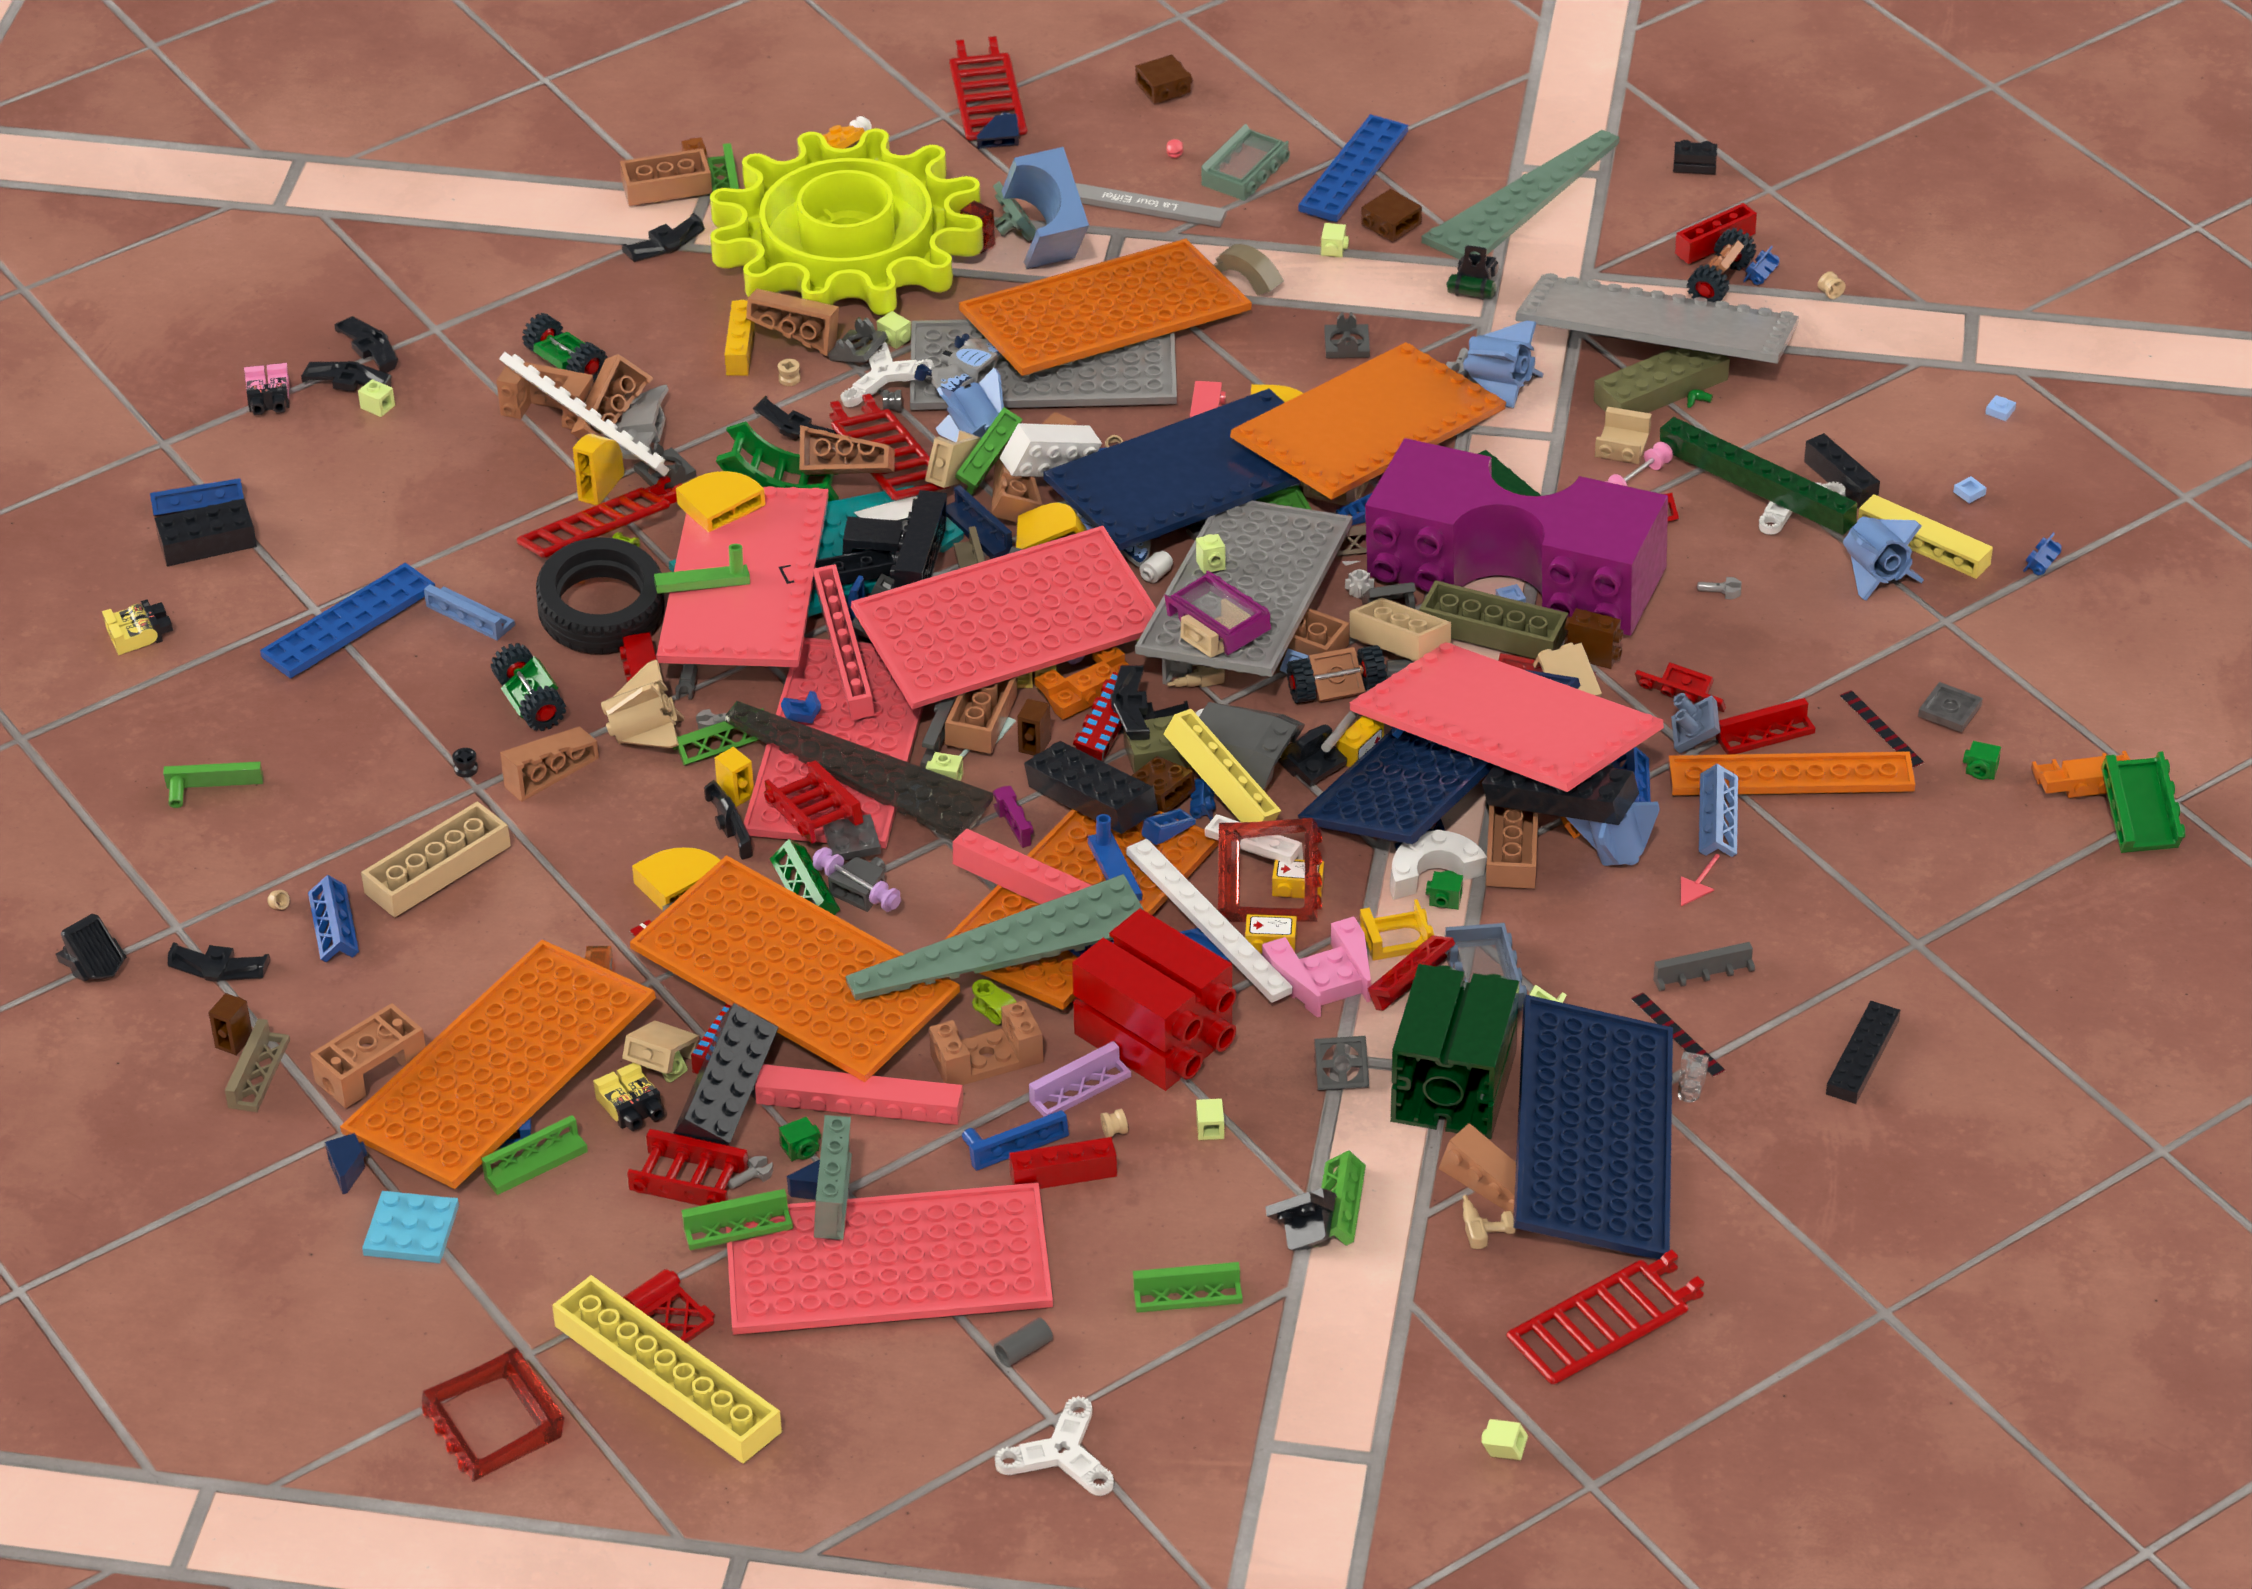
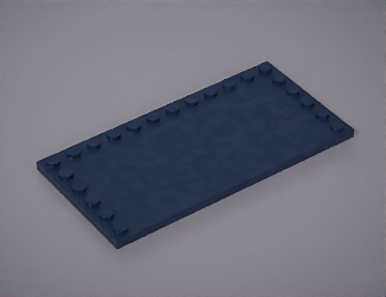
[1043,388,1302,551]
[1298,669,1581,844]
[1513,995,1673,1260]

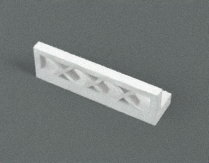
[1205,814,1303,865]

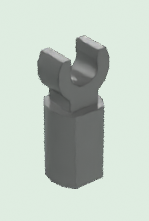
[675,664,698,699]

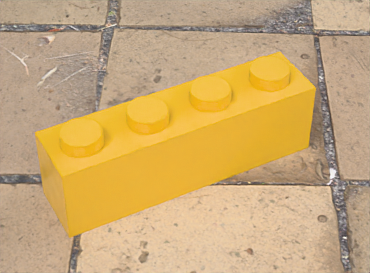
[725,300,755,376]

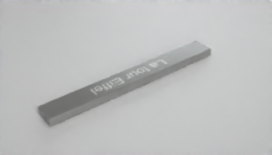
[1075,183,1227,227]

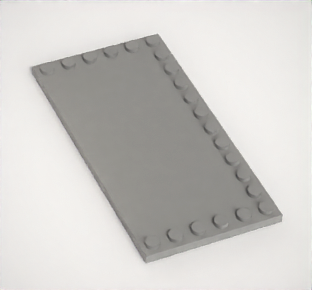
[1515,273,1799,363]
[910,320,1177,410]
[1135,500,1352,677]

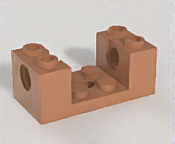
[496,362,594,429]
[929,1000,1044,1085]
[310,1003,426,1109]

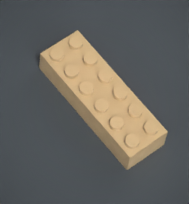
[361,801,511,918]

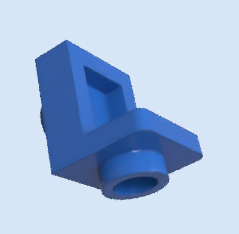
[780,691,821,724]

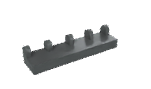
[1653,942,1755,991]

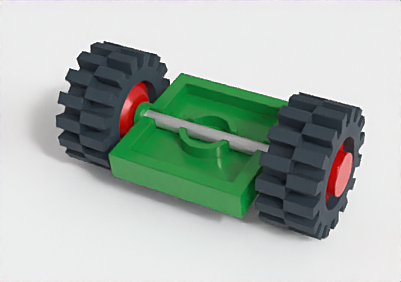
[522,313,608,383]
[491,643,566,731]

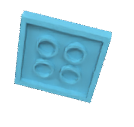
[362,1191,459,1263]

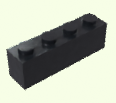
[1804,433,1880,509]

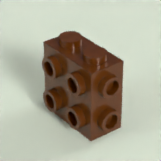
[1135,55,1193,104]
[1361,189,1422,242]
[1564,608,1623,669]
[1132,756,1196,813]

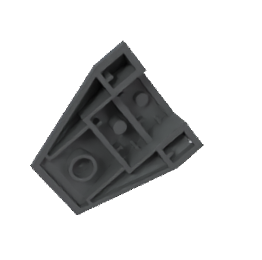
[1199,702,1305,791]

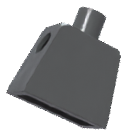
[828,857,885,912]

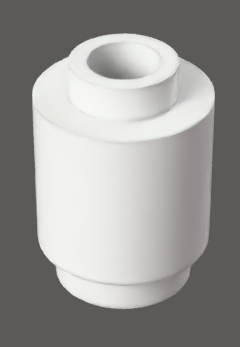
[1140,551,1173,583]

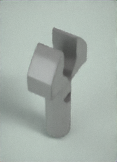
[1446,348,1469,377]
[1697,577,1742,599]
[696,709,742,730]
[728,1156,773,1189]

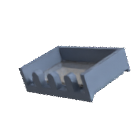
[1445,923,1527,1011]

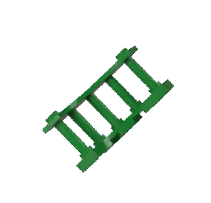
[716,421,839,502]

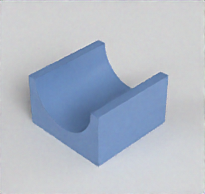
[1001,147,1089,269]

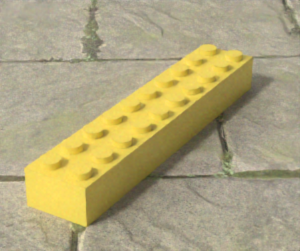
[552,1275,782,1464]

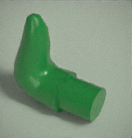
[1687,389,1713,408]

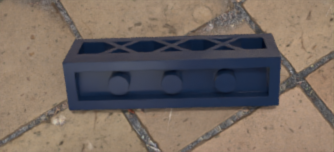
[946,485,1013,559]

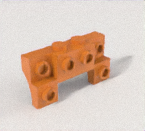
[1035,646,1129,719]
[2031,751,2131,798]

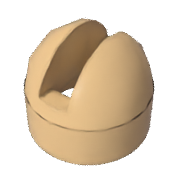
[1105,435,1123,447]
[267,890,289,910]

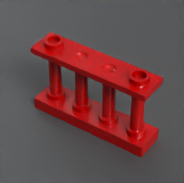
[764,760,864,844]
[627,1129,749,1206]

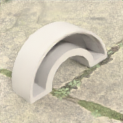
[1390,830,1487,900]

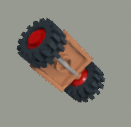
[1687,228,1756,303]
[1286,645,1387,703]

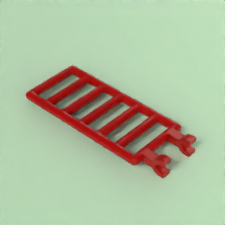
[949,36,1028,141]
[829,394,951,500]
[516,476,682,558]
[1506,1249,1704,1385]

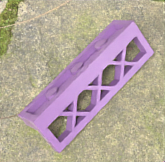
[1029,1041,1131,1117]

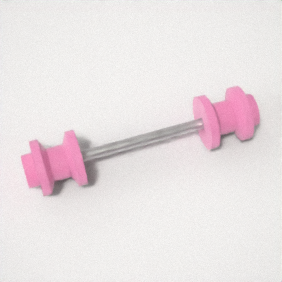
[1605,442,1673,487]

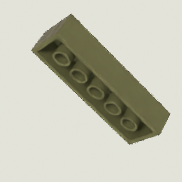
[1594,347,1730,413]
[1419,580,1568,659]

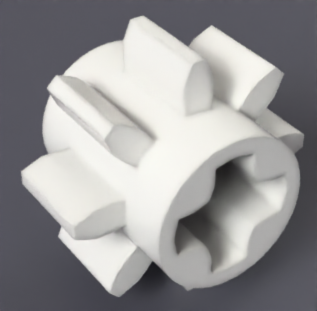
[1345,569,1374,598]

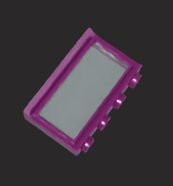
[1164,570,1271,655]

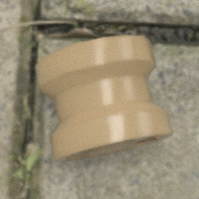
[1818,272,1846,299]
[778,359,800,386]
[1100,1109,1128,1137]

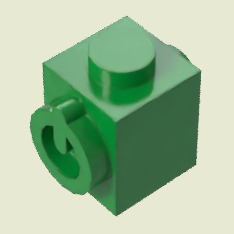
[1963,741,2001,780]
[1426,871,1463,910]
[779,1117,821,1162]

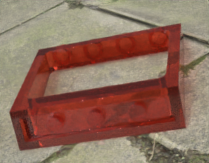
[1218,818,1322,922]
[422,1347,564,1482]

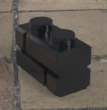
[1673,140,1717,174]

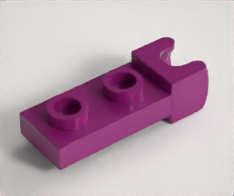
[993,786,1034,848]

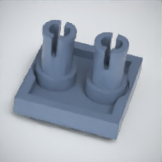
[1671,693,1720,754]

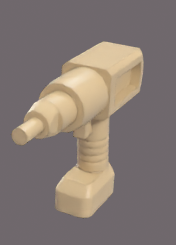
[1167,665,1225,688]
[1463,1195,1516,1249]

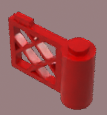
[623,1269,715,1343]

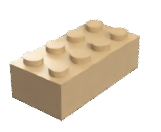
[1350,598,1451,662]

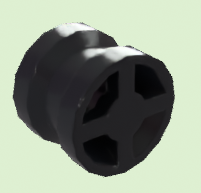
[452,748,478,778]

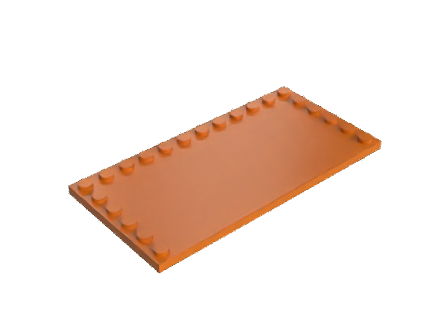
[959,239,1252,376]
[1230,342,1506,500]
[944,809,1220,1010]
[630,855,960,1082]
[340,939,656,1189]

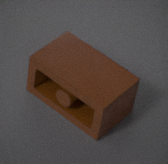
[1017,698,1051,756]
[208,993,252,1055]

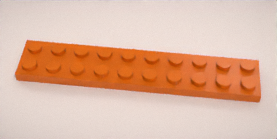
[1668,752,1915,795]

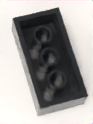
[154,498,257,567]

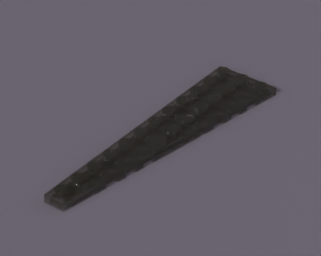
[725,701,993,841]

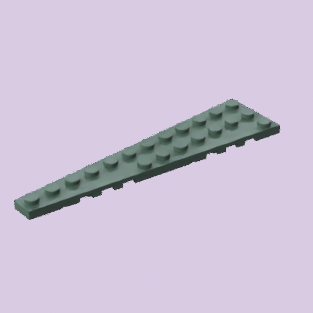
[1421,130,1619,260]
[845,874,1144,1000]

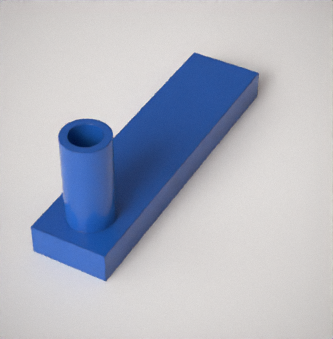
[1088,814,1142,901]
[962,1110,1069,1171]

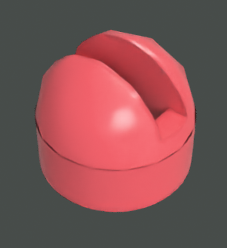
[1166,139,1183,158]

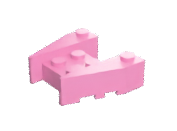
[1262,917,1371,1018]

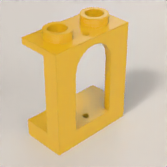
[1360,899,1434,961]

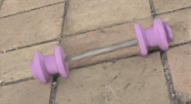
[813,847,901,912]

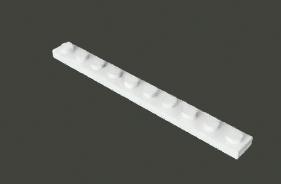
[500,352,670,477]
[1126,839,1293,1003]

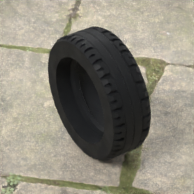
[536,537,664,654]

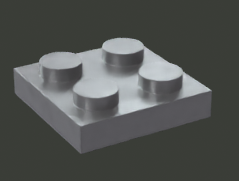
[1918,682,1983,733]
[823,814,881,860]

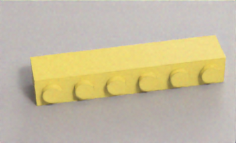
[1858,494,1993,579]
[1164,709,1281,831]

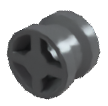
[883,390,902,412]

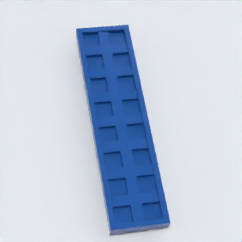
[1298,114,1408,222]
[260,562,435,679]

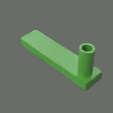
[654,544,750,594]
[163,762,264,808]

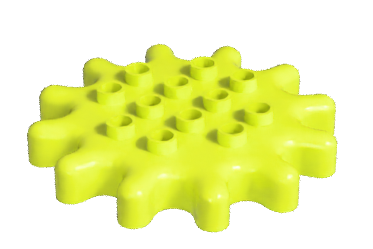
[710,129,983,316]

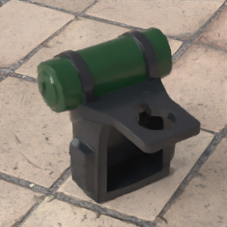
[1446,245,1499,300]

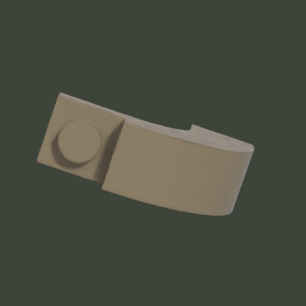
[1213,244,1284,296]

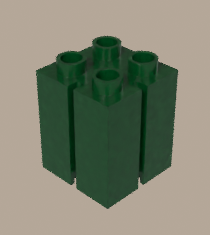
[1390,964,1520,1140]

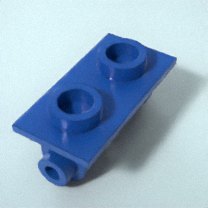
[1743,246,1780,285]
[2023,532,2062,575]
[1190,779,1216,821]

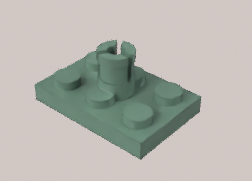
[993,181,1037,242]

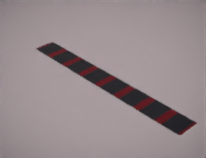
[1840,690,1924,768]
[1631,992,1725,1077]

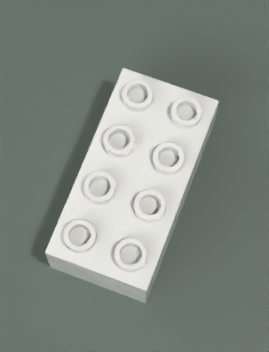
[1000,424,1102,477]

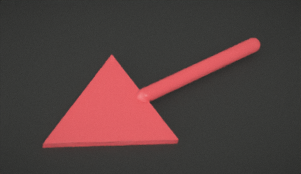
[1681,854,1720,906]

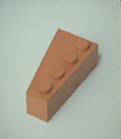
[746,289,839,356]
[571,354,653,439]
[800,425,895,475]
[991,444,1043,523]
[500,726,599,802]
[1439,1123,1516,1216]

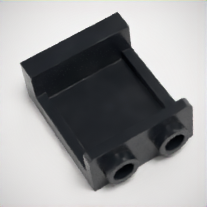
[842,517,904,556]

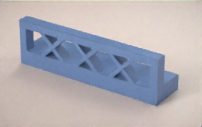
[424,584,515,641]
[1699,764,1738,857]

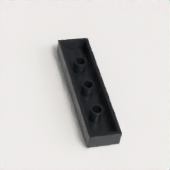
[778,550,895,590]
[1826,1000,1901,1104]

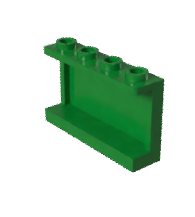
[2101,751,2185,853]

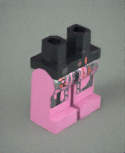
[244,363,290,415]

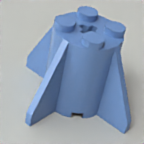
[1463,320,1544,408]
[935,368,1004,442]
[1843,516,1924,601]
[1565,802,1660,866]

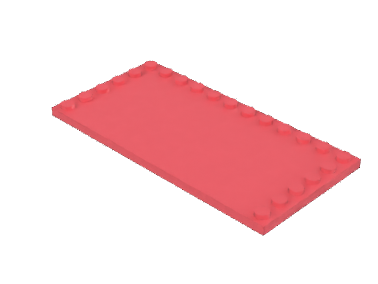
[656,486,829,667]
[851,526,1156,709]
[744,637,924,849]
[1349,642,1664,792]
[726,1183,1053,1335]

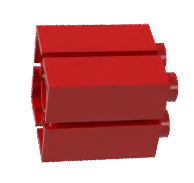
[1072,908,1236,1091]

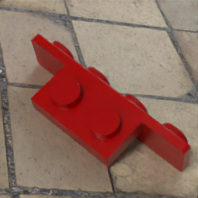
[1635,662,1726,712]

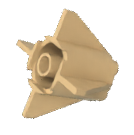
[601,660,685,748]

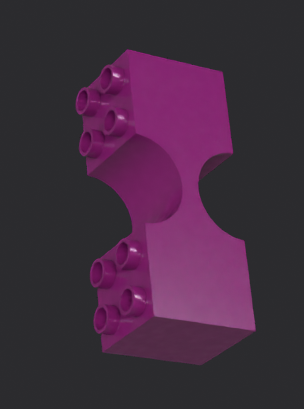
[1365,438,1668,636]

